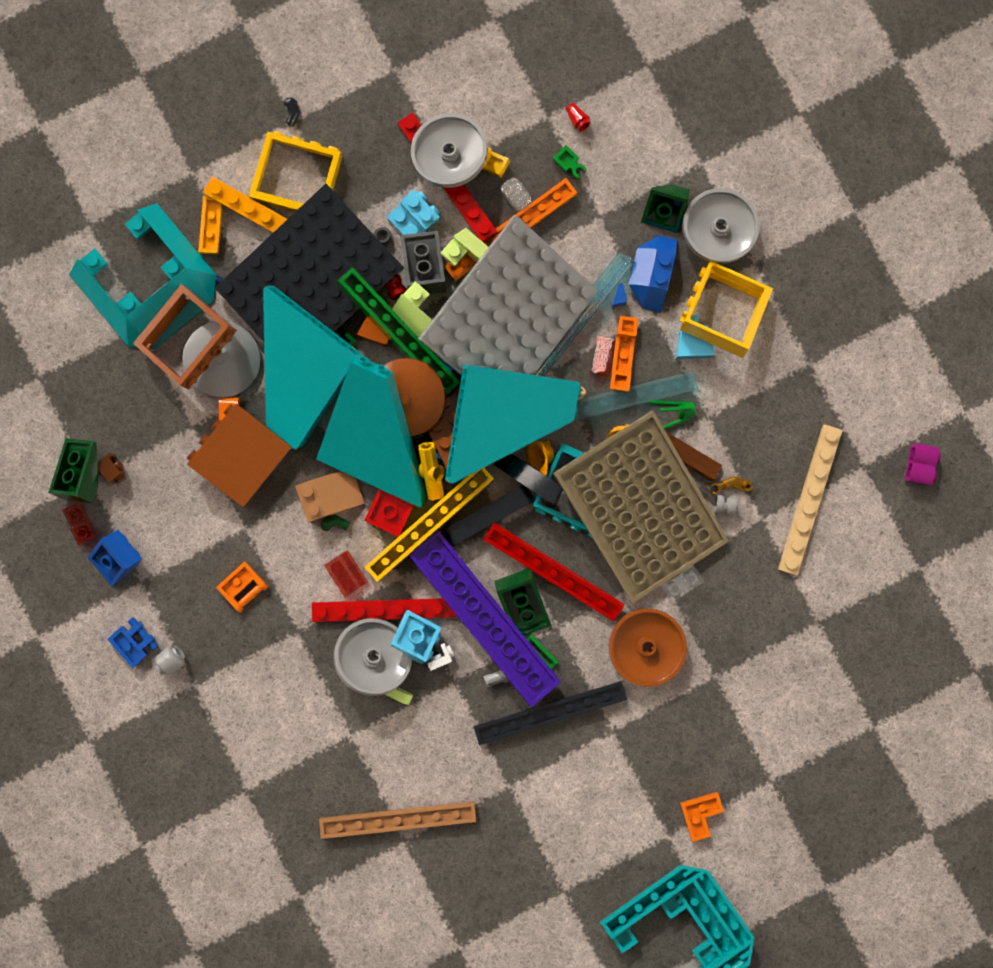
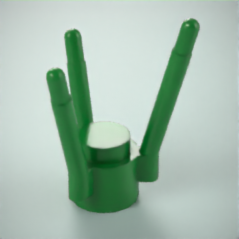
[647,400,695,429]

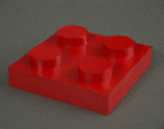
[364,489,414,537]

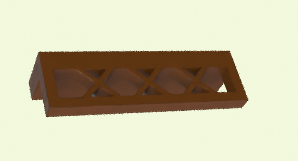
[665,431,722,482]

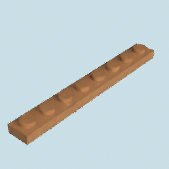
[319,801,476,839]

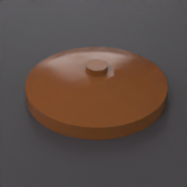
[384,358,446,436]
[608,608,687,687]

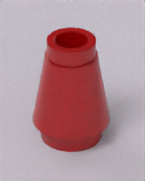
[566,103,591,132]

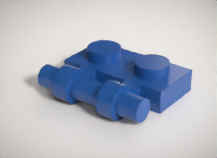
[107,617,159,668]

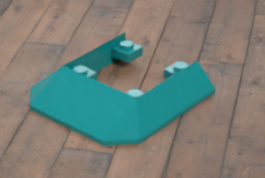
[69,203,217,349]
[600,865,754,968]

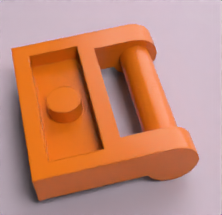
[216,561,269,613]

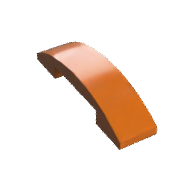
[610,316,639,392]

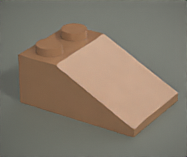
[295,471,365,523]

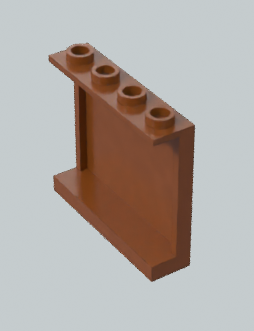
[187,403,291,507]

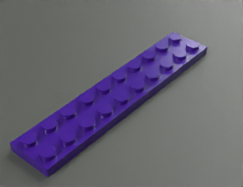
[408,531,561,707]

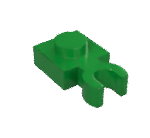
[553,145,587,180]

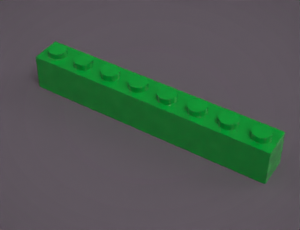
[336,267,460,395]

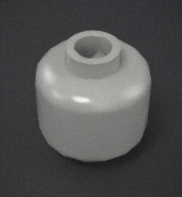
[155,646,185,675]

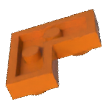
[680,792,724,842]

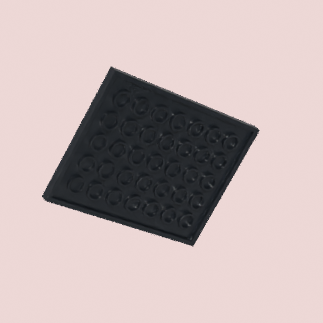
[215,183,405,342]

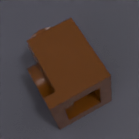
[97,453,126,484]

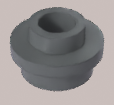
[373,227,392,246]

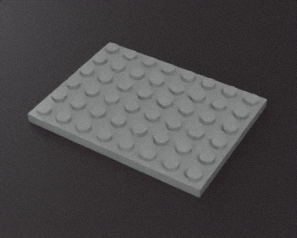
[418,215,598,376]

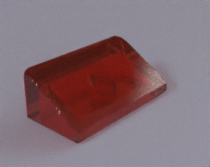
[590,335,615,377]

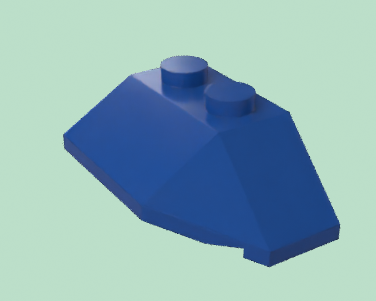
[629,236,677,313]

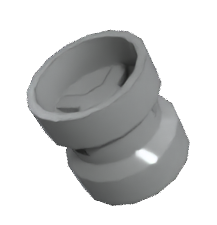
[714,494,737,516]

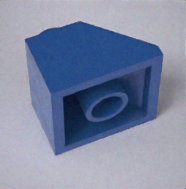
[88,529,142,586]

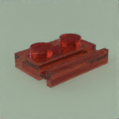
[324,550,368,597]

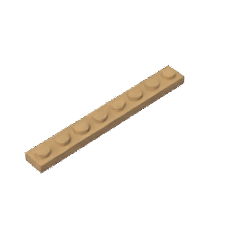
[778,424,842,576]

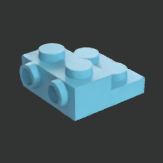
[387,190,440,235]
[390,610,441,664]

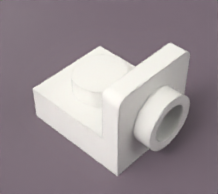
[427,643,454,671]

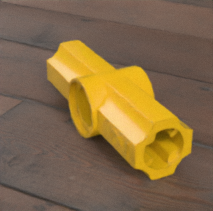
[418,442,444,501]

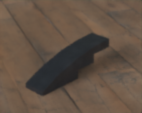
[494,453,563,504]

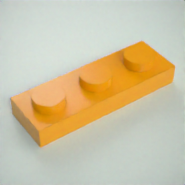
[198,196,223,255]

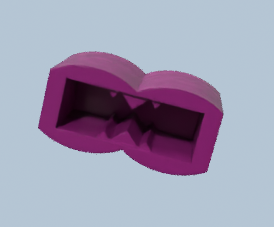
[905,443,941,486]

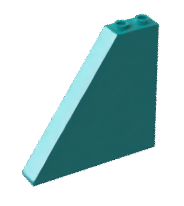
[263,286,364,450]
[316,355,427,508]
[445,364,581,483]

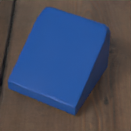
[611,283,627,308]

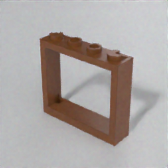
[133,284,237,390]

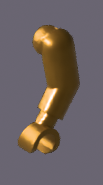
[709,476,753,494]

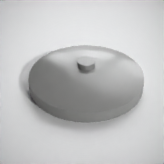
[411,113,488,188]
[682,188,760,264]
[183,322,261,398]
[334,619,412,696]

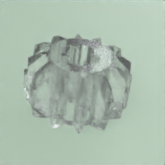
[501,177,532,211]

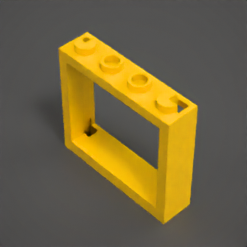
[249,131,343,213]
[679,261,773,358]

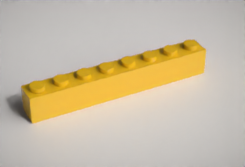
[365,468,494,582]

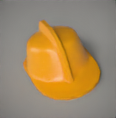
[526,440,555,475]

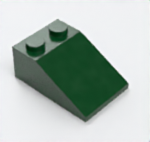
[48,438,98,503]
[494,568,552,636]

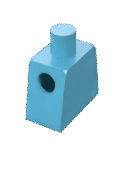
[675,315,714,359]

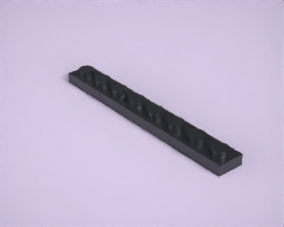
[473,681,627,745]

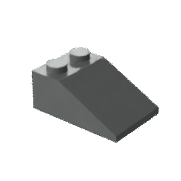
[400,231,446,294]

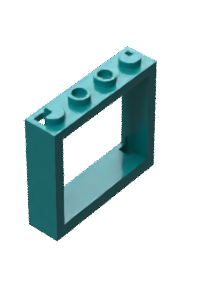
[533,443,592,538]

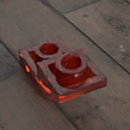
[62,502,97,545]

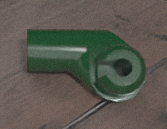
[321,515,350,531]

